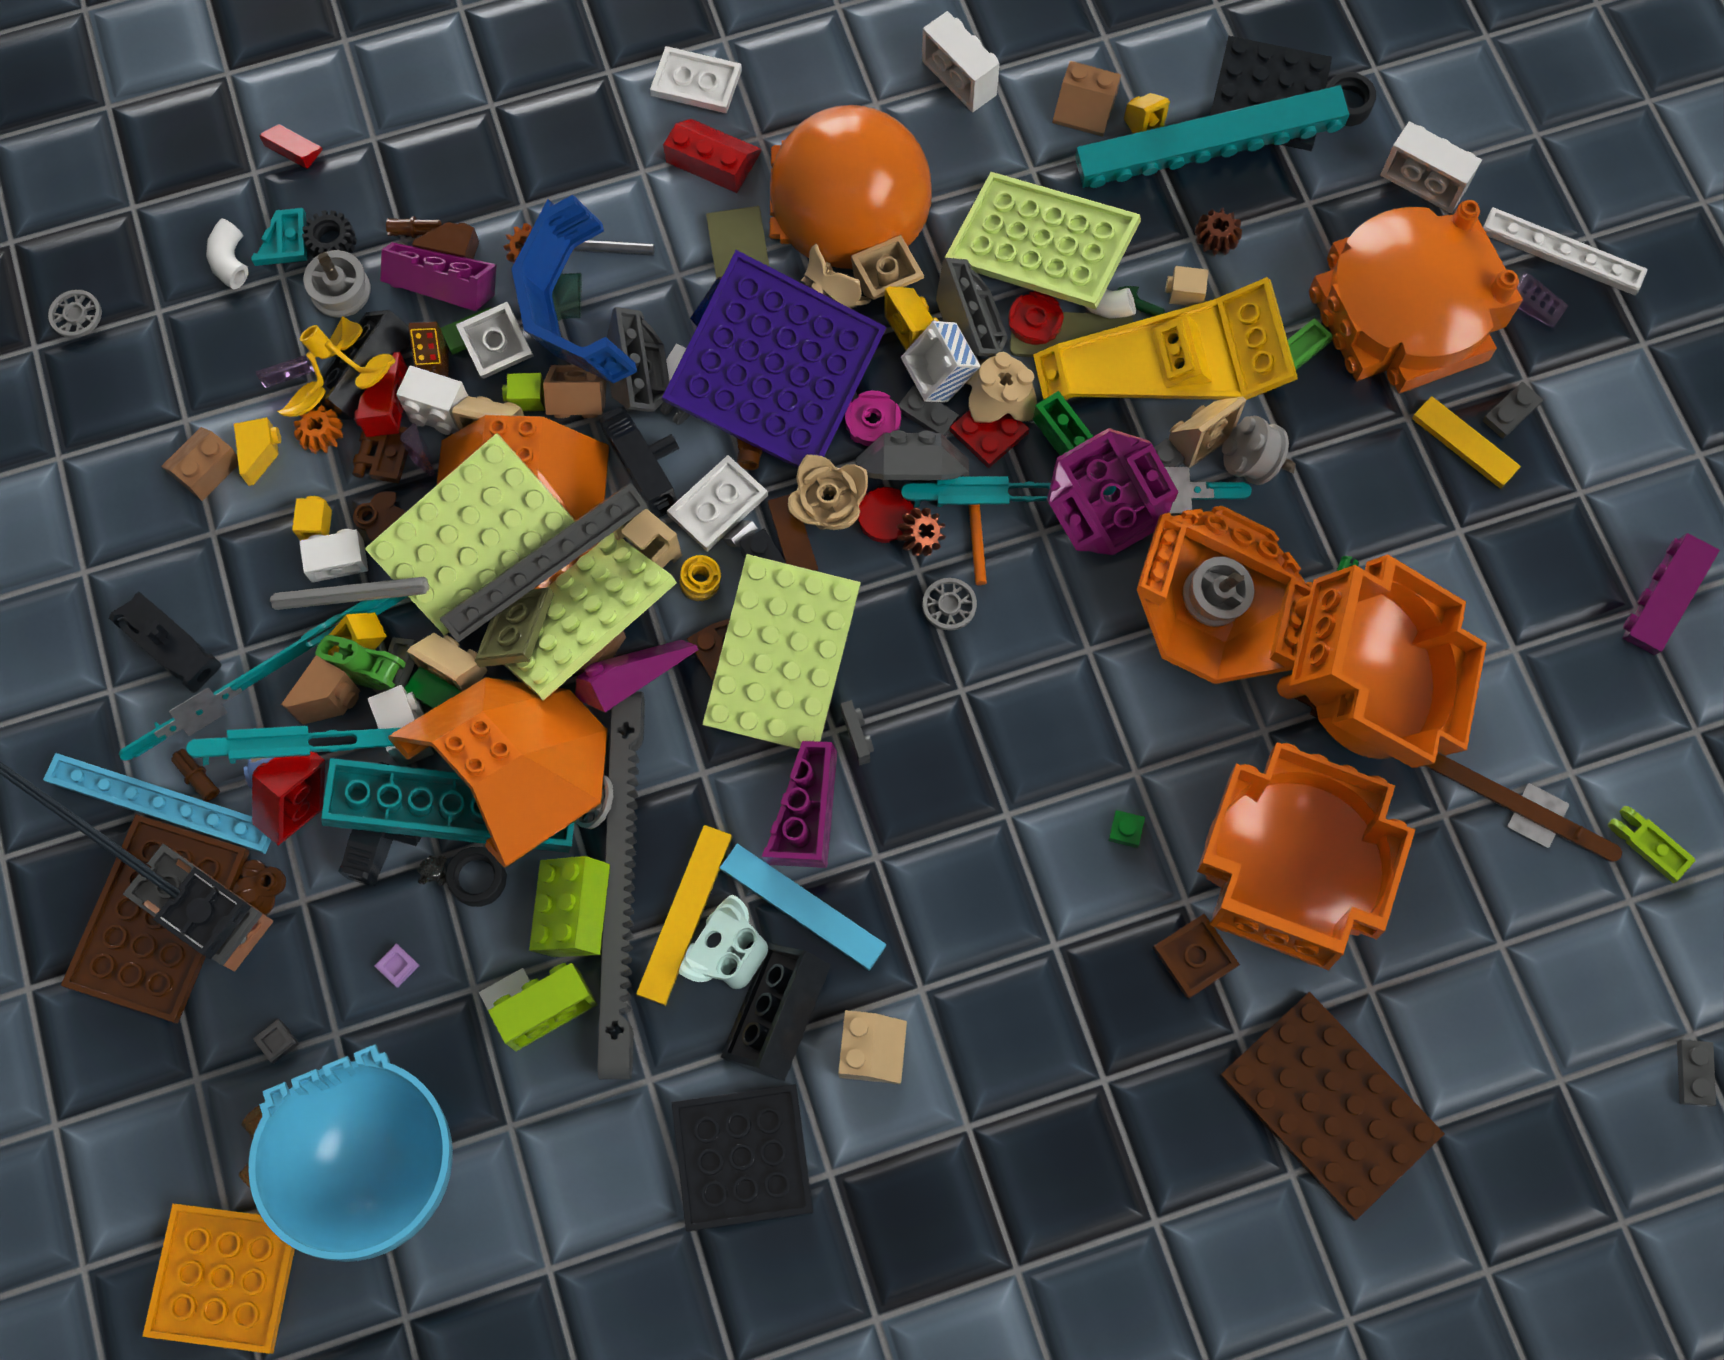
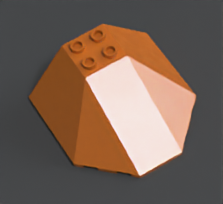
[437,415,609,590]
[1137,506,1312,684]
[388,677,608,868]

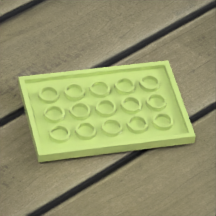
[945,172,1141,310]
[364,433,575,635]
[504,532,677,701]
[702,554,861,749]

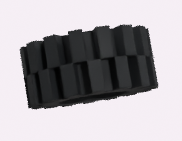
[302,210,357,258]

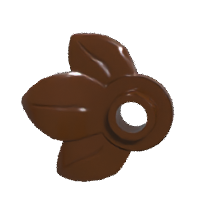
[353,491,406,541]
[232,860,286,915]

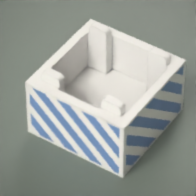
[901,321,981,402]

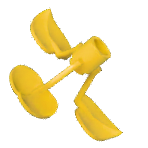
[277,316,396,417]

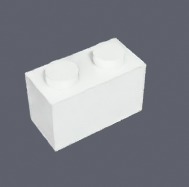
[300,529,368,583]

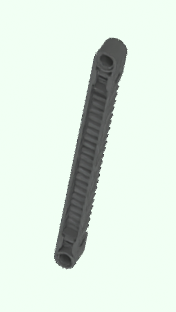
[598,692,645,1080]

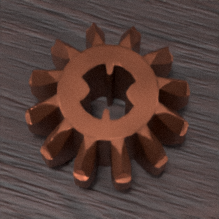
[1195,208,1242,256]
[897,508,946,556]

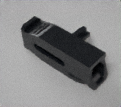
[599,406,679,518]
[109,591,221,693]
[338,762,421,886]

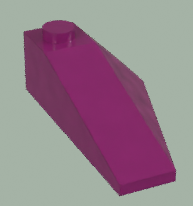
[575,640,698,712]

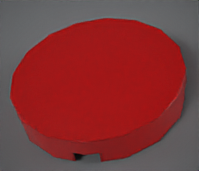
[1008,291,1064,345]
[858,487,914,543]

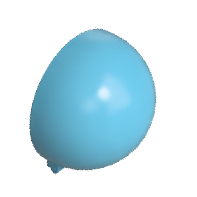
[248,1044,453,1262]

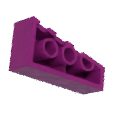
[380,242,497,311]
[1622,533,1720,655]
[762,741,837,868]

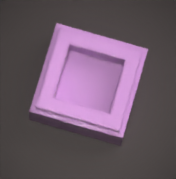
[374,943,420,988]

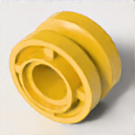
[679,555,721,601]

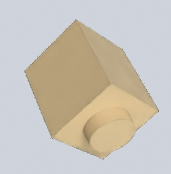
[1165,266,1208,306]

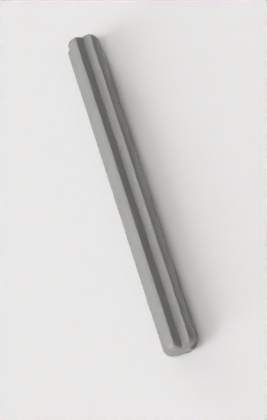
[270,577,429,610]

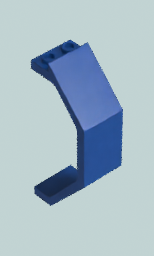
[511,195,637,384]

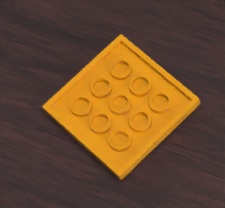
[142,1203,295,1354]

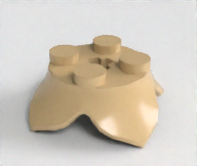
[801,244,871,309]
[966,352,1037,423]
[788,454,868,530]

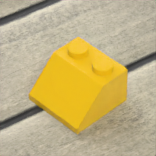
[885,286,939,350]

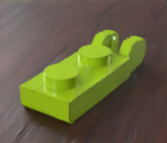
[1608,806,1696,884]

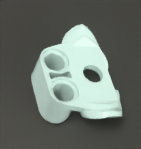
[679,895,768,989]

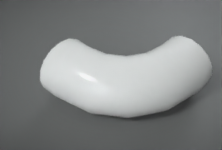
[206,218,248,289]
[1085,288,1136,319]

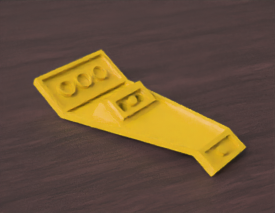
[1033,277,1298,400]

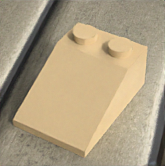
[1169,396,1246,468]

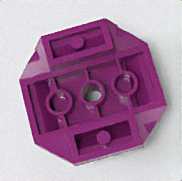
[1047,428,1178,555]

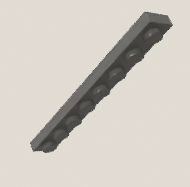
[440,482,648,642]

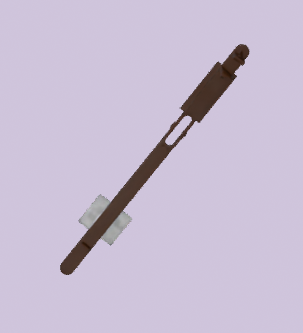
[1294,695,1622,862]

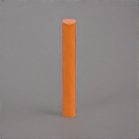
[969,504,987,585]

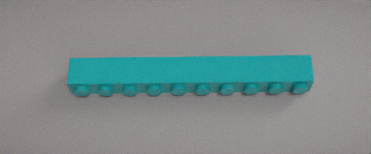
[1075,85,1350,188]

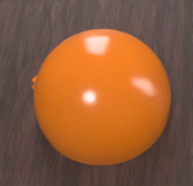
[769,105,932,269]

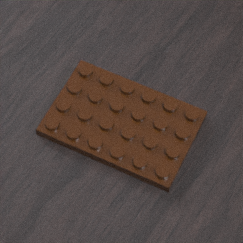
[61,814,250,1024]
[1219,992,1445,1221]

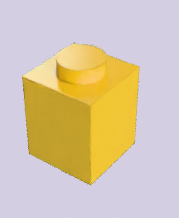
[292,496,332,541]

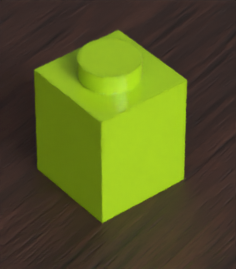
[502,373,545,411]

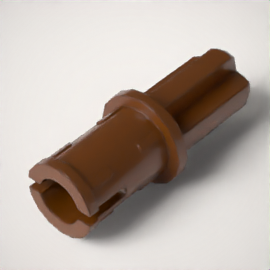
[386,216,442,238]
[171,749,220,802]

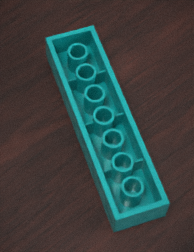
[321,758,574,853]

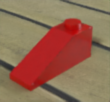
[355,352,408,437]

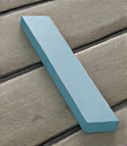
[720,844,886,971]

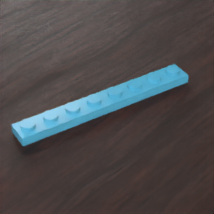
[43,753,271,854]

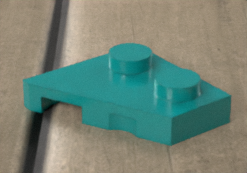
[252,208,307,266]

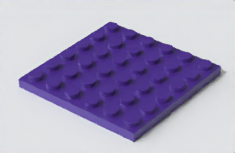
[661,250,887,468]

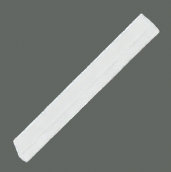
[1483,207,1648,296]

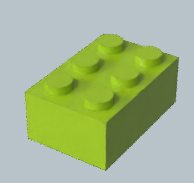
[529,856,610,957]
[488,963,598,1051]

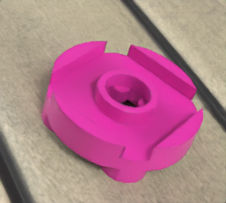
[845,390,901,446]

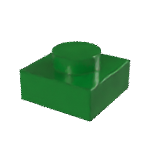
[1108,810,1145,848]

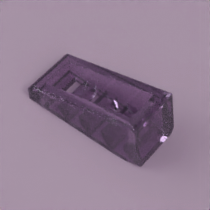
[1517,271,1568,328]

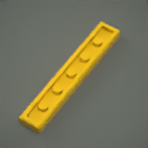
[636,825,733,1006]

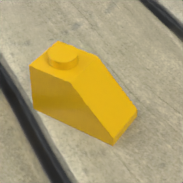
[1124,93,1170,134]
[234,417,281,486]
[328,612,387,656]

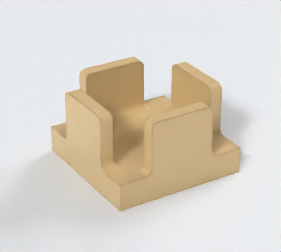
[613,508,682,568]

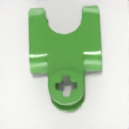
[315,635,406,690]

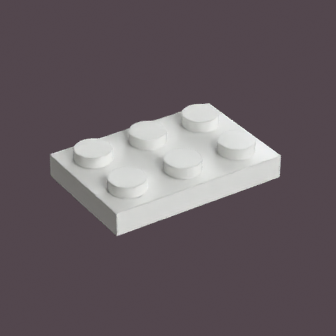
[650,46,742,114]
[667,455,768,552]

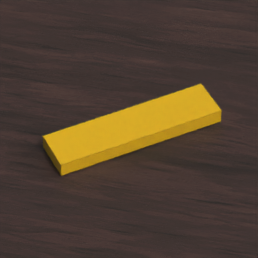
[1412,396,1521,489]

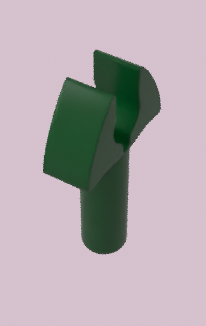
[1118,286,1165,316]

